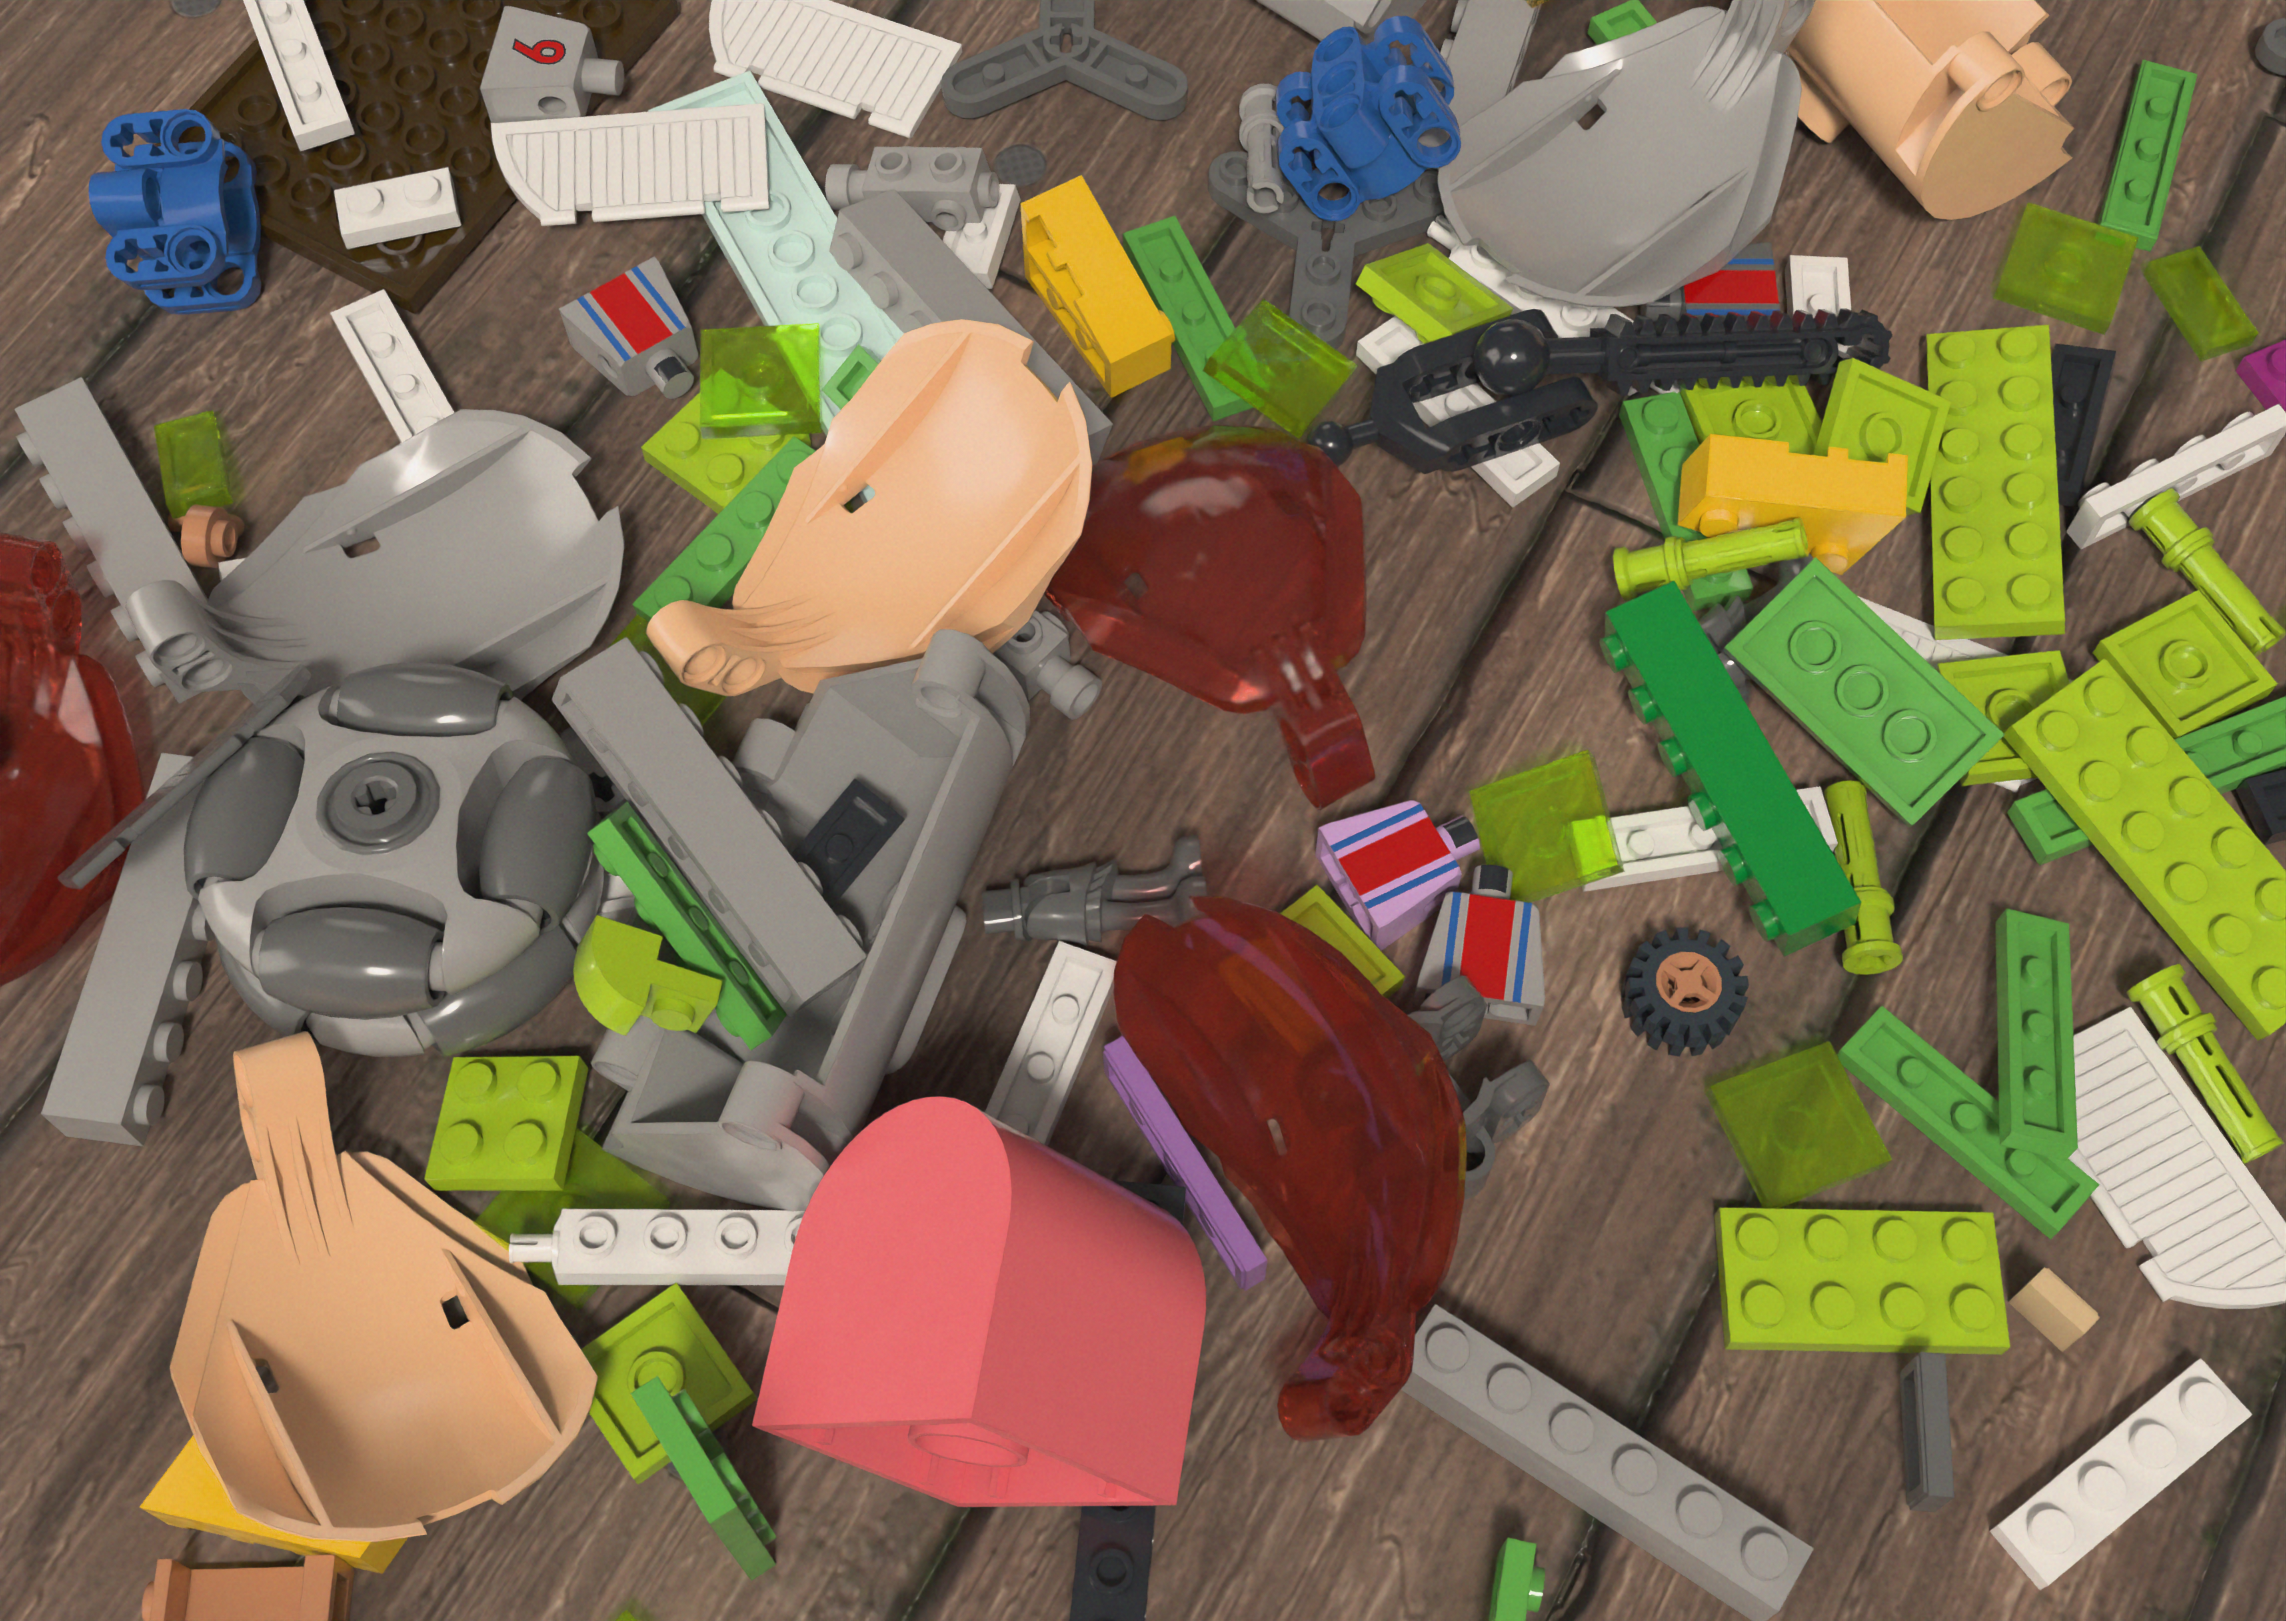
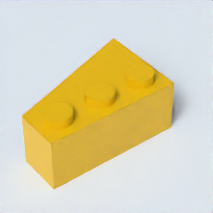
[1020,175,1175,398]
[1677,434,1908,575]
[139,1435,408,1574]

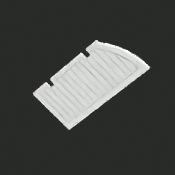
[709,0,962,139]
[491,103,769,226]
[2068,1007,2286,1309]

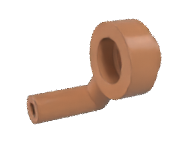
[168,504,244,568]

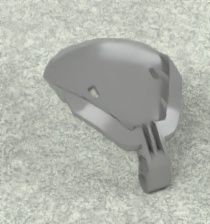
[1437,0,1815,307]
[125,409,624,706]

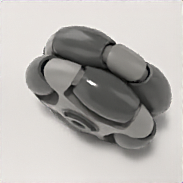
[184,662,604,1057]

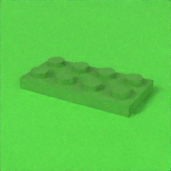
[1723,557,2005,827]
[631,1376,777,1581]

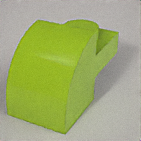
[573,915,722,1036]

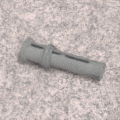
[1239,84,1285,213]

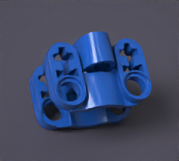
[1276,16,1461,221]
[89,109,261,315]

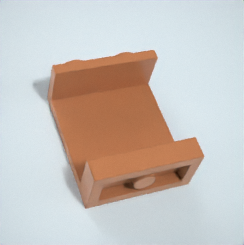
[142,1555,355,1621]

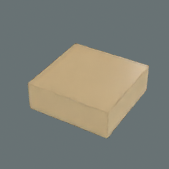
[2008,1267,2100,1352]

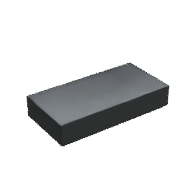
[1900,1352,1954,1512]

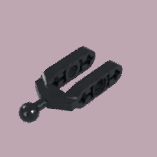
[1305,309,1598,474]

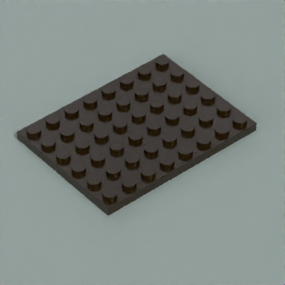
[155,0,679,314]

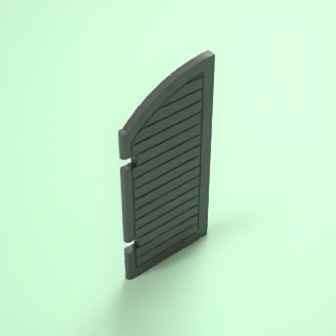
[57,664,312,889]

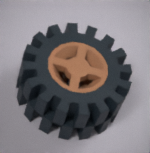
[1621,927,1749,1057]

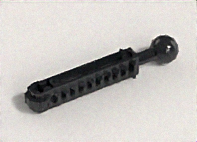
[1473,308,1893,396]

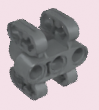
[1303,976,1550,1215]

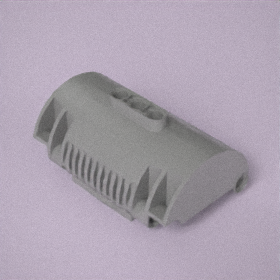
[591,629,1030,1211]

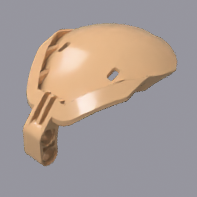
[646,319,1093,696]
[170,1031,598,1542]

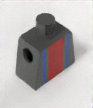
[1640,242,1780,325]

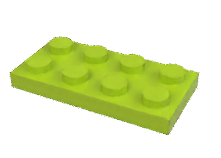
[1714,1208,2010,1355]

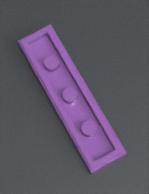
[1103,1035,1267,1291]

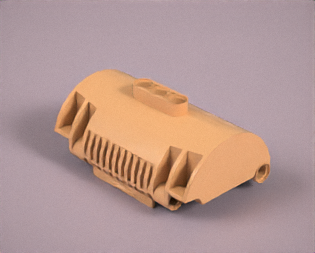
[1784,0,2074,220]

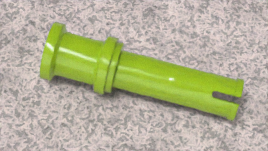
[2128,488,2286,657]
[1613,517,1809,602]
[1824,780,1903,975]
[2126,964,2284,1164]

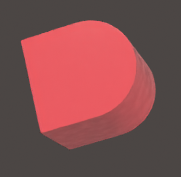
[752,1096,1206,1507]

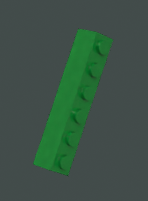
[1599,581,1862,957]

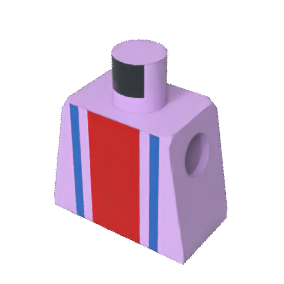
[1315,800,1480,951]

